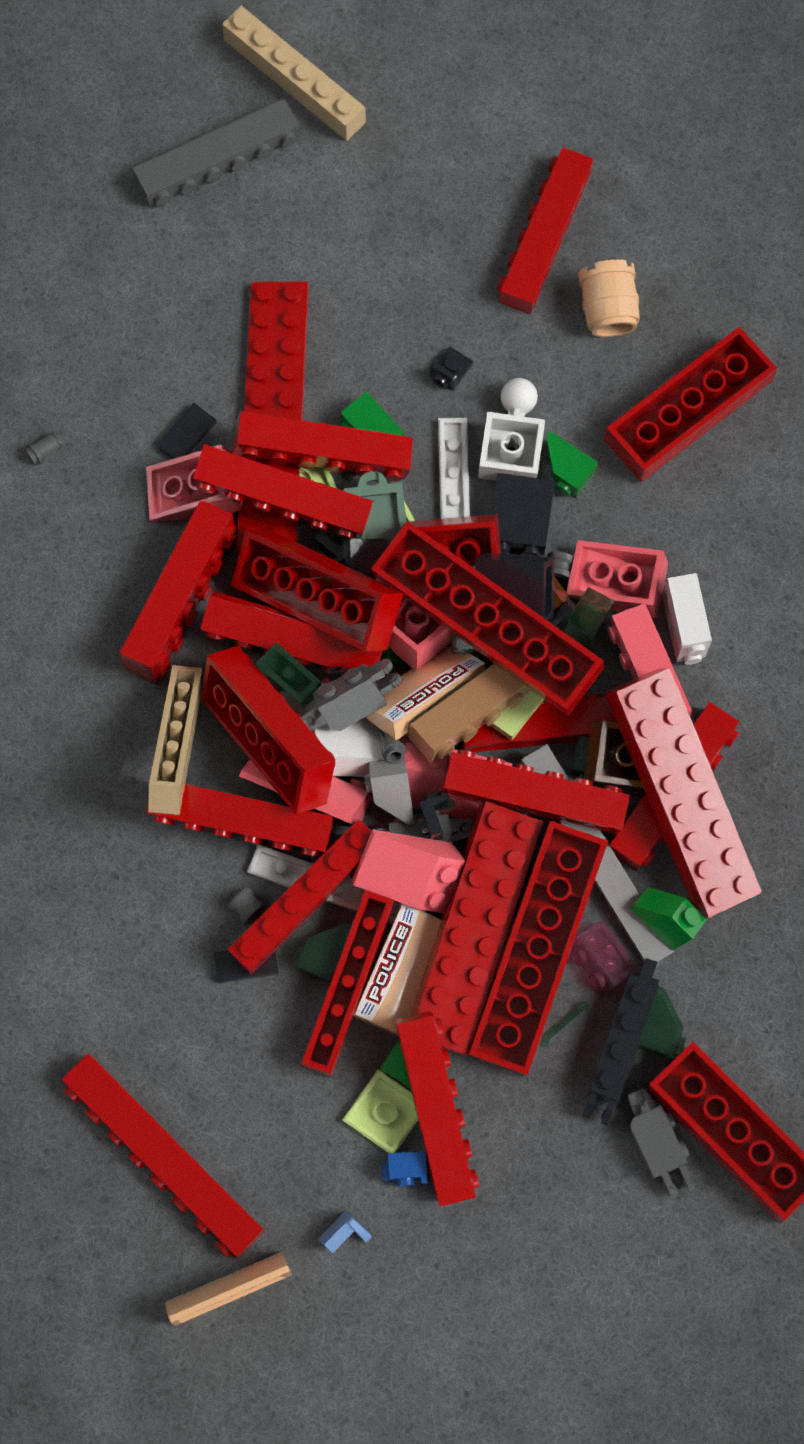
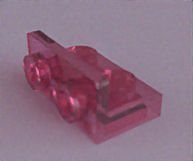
[569,920,639,997]

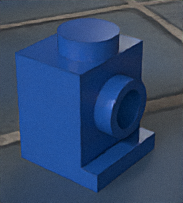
[382,1151,427,1187]

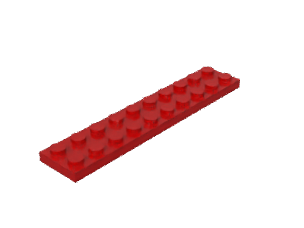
[237,281,309,554]

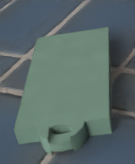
[344,471,407,539]

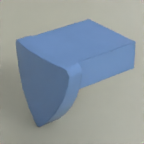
[317,1211,372,1253]

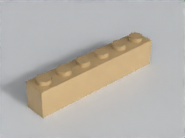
[222,6,366,141]
[148,665,202,815]

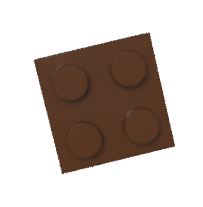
[584,720,644,789]

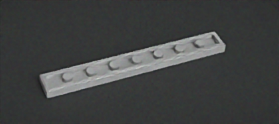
[521,745,674,962]

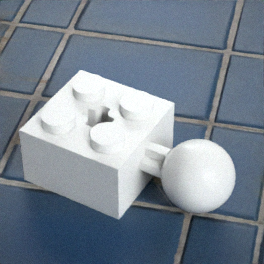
[478,378,545,481]

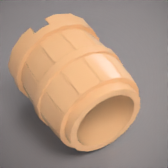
[578,260,639,337]

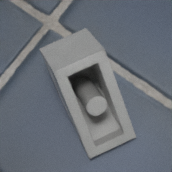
[364,757,415,825]

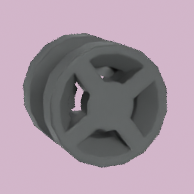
[547,551,574,585]
[227,887,266,925]

